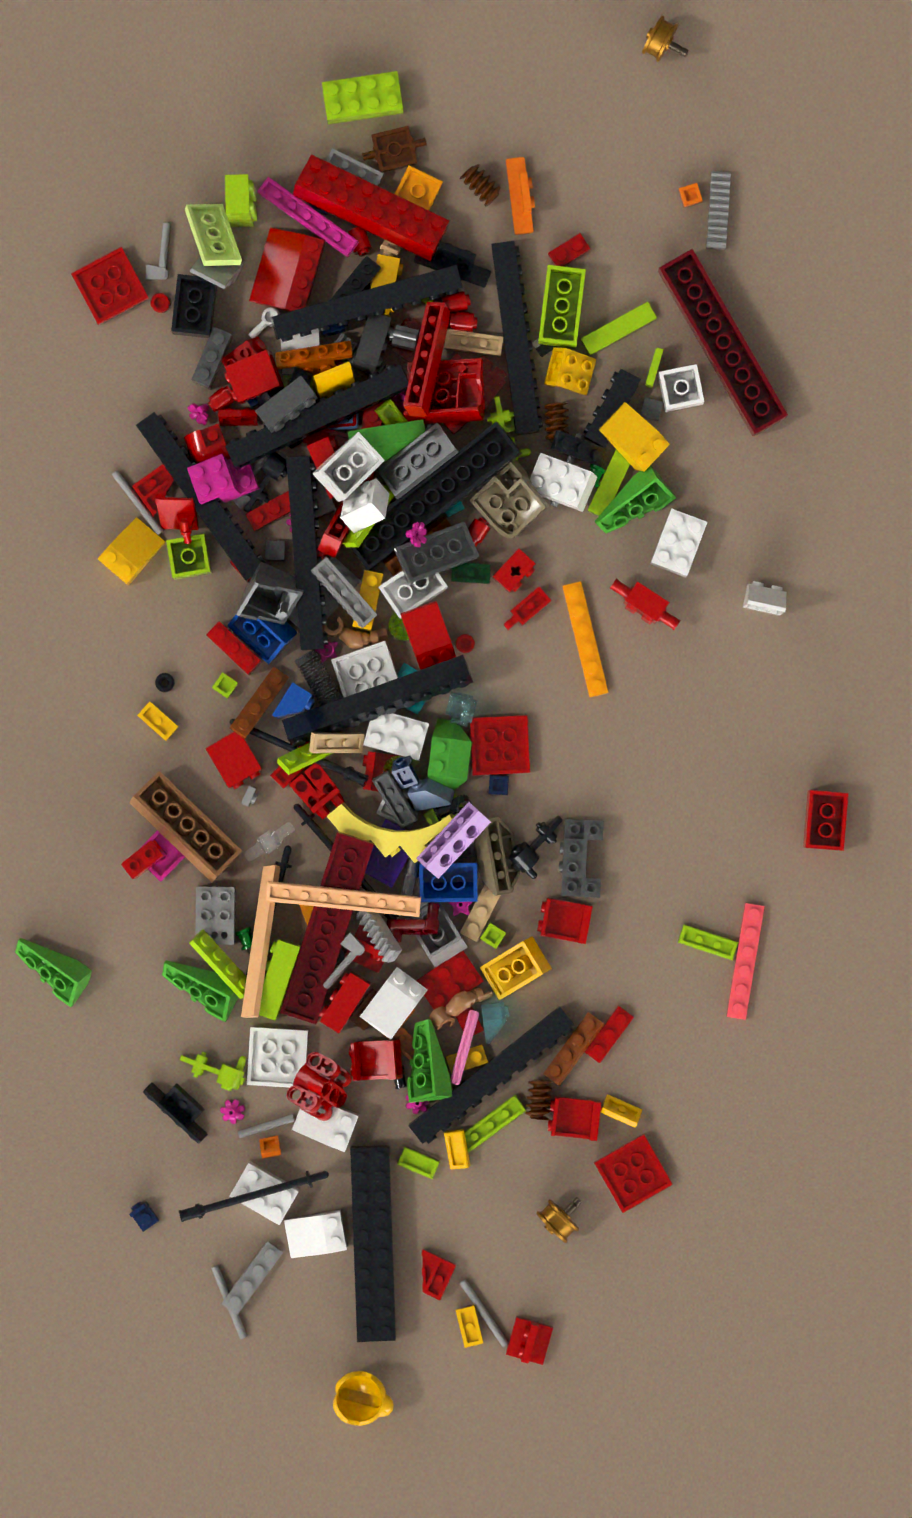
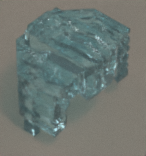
[445,691,478,727]

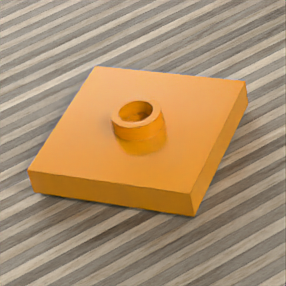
[395,165,443,211]

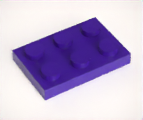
[365,819,409,888]

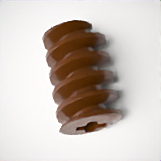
[460,164,501,207]
[545,403,569,443]
[525,1079,553,1120]

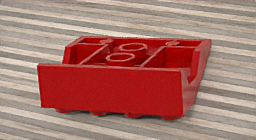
[249,228,325,311]
[403,358,485,424]

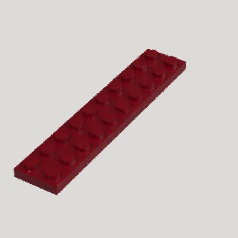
[280,831,374,1025]

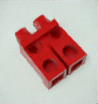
[288,763,345,819]

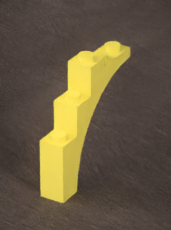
[327,803,454,863]

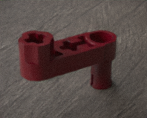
[386,902,440,943]

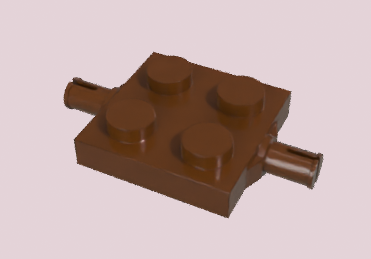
[362,126,427,173]

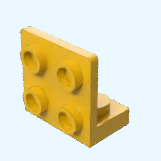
[544,347,596,395]

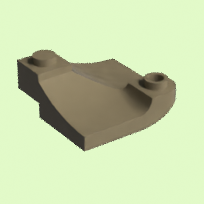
[469,459,549,538]

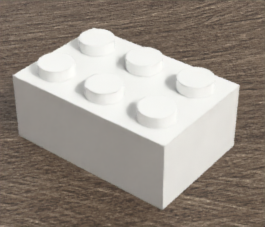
[530,453,597,512]
[650,508,707,578]
[363,713,429,761]
[229,1161,300,1225]

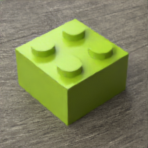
[166,534,212,580]

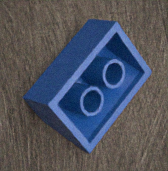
[227,614,298,665]
[272,682,316,719]
[419,863,478,902]

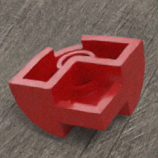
[183,424,231,464]

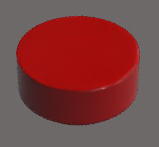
[151,293,170,313]
[456,634,475,653]

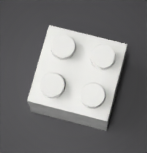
[658,364,704,412]
[340,478,389,533]

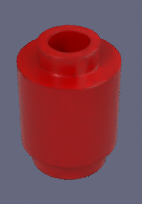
[348,227,372,257]
[442,291,471,313]
[450,311,478,332]
[207,385,234,412]
[468,517,491,547]

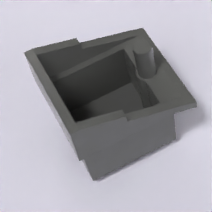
[236,562,304,624]

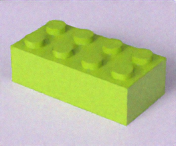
[322,71,403,125]
[225,174,257,227]
[538,265,586,349]
[259,939,301,1020]

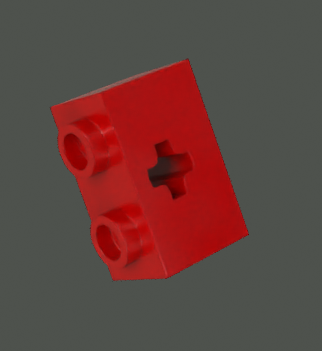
[493,548,536,593]

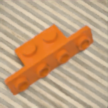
[506,157,535,235]
[275,341,353,377]

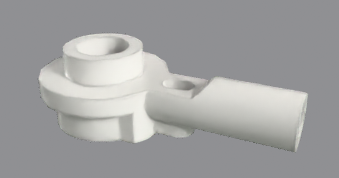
[248,307,280,338]

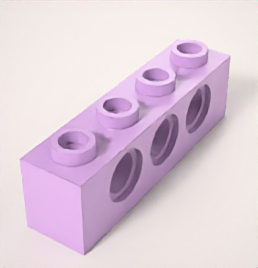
[416,802,491,879]

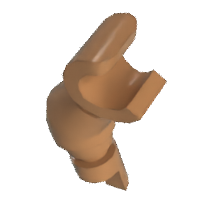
[324,617,388,649]
[429,988,493,1030]

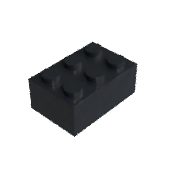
[171,274,217,338]

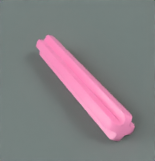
[450,1010,479,1085]

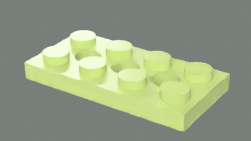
[185,204,242,266]

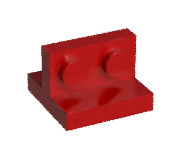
[344,925,384,973]
[506,1316,553,1365]

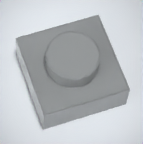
[241,786,258,806]

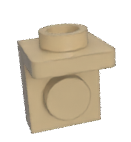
[380,239,402,258]

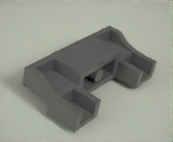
[559,819,604,898]

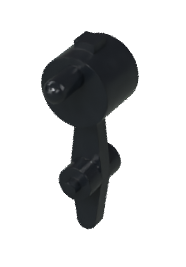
[244,452,287,513]
[509,816,563,879]

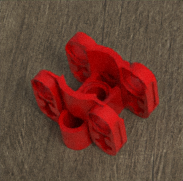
[286,1052,352,1121]

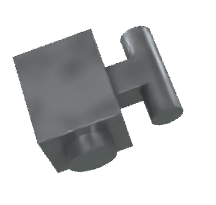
[389,325,419,351]

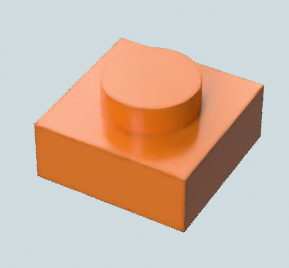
[678,183,703,208]
[259,1136,281,1159]

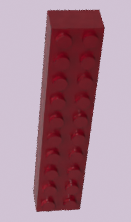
[658,249,788,436]

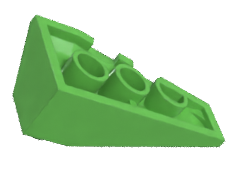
[348,420,425,463]
[595,465,676,533]
[15,938,92,1007]
[162,960,238,1022]
[407,1019,452,1103]

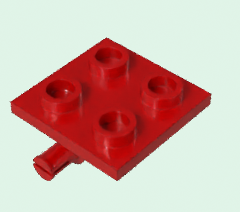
[155,497,199,544]

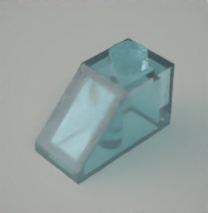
[481,1001,510,1044]

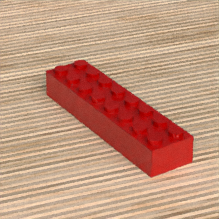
[293,154,450,261]

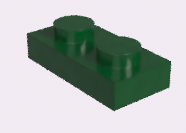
[451,563,491,584]

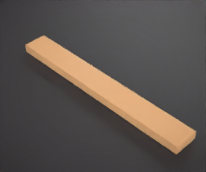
[241,865,280,1018]
[266,881,421,917]

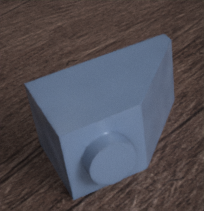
[407,778,455,811]

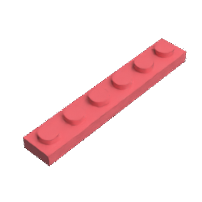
[726,903,765,1020]

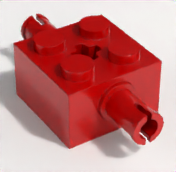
[610,578,681,630]

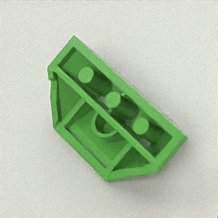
[428,718,472,791]

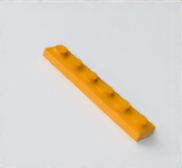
[562,581,608,698]

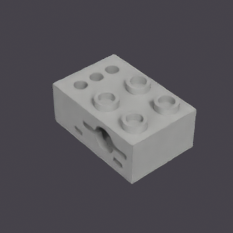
[195,886,236,945]

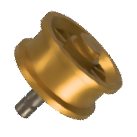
[642,15,689,62]
[536,1197,582,1243]

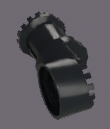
[433,795,472,821]

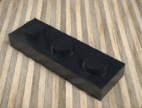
[551,430,607,467]

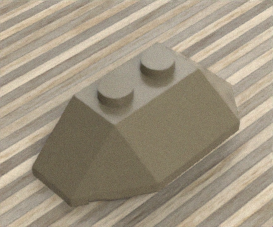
[474,817,520,896]

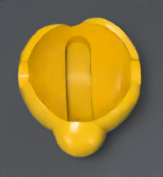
[333,1371,394,1426]

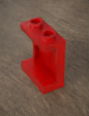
[224,350,284,404]
[205,732,262,790]
[121,840,167,879]
[537,898,593,944]
[349,1039,403,1081]
[547,1096,601,1141]

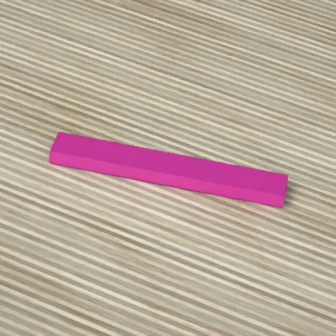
[257,177,359,258]

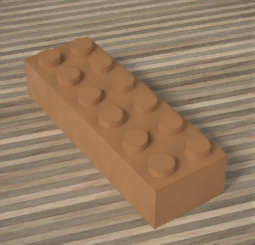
[129,771,242,882]

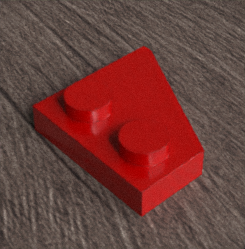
[132,464,174,516]
[421,1249,457,1300]

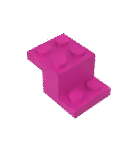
[187,454,260,504]

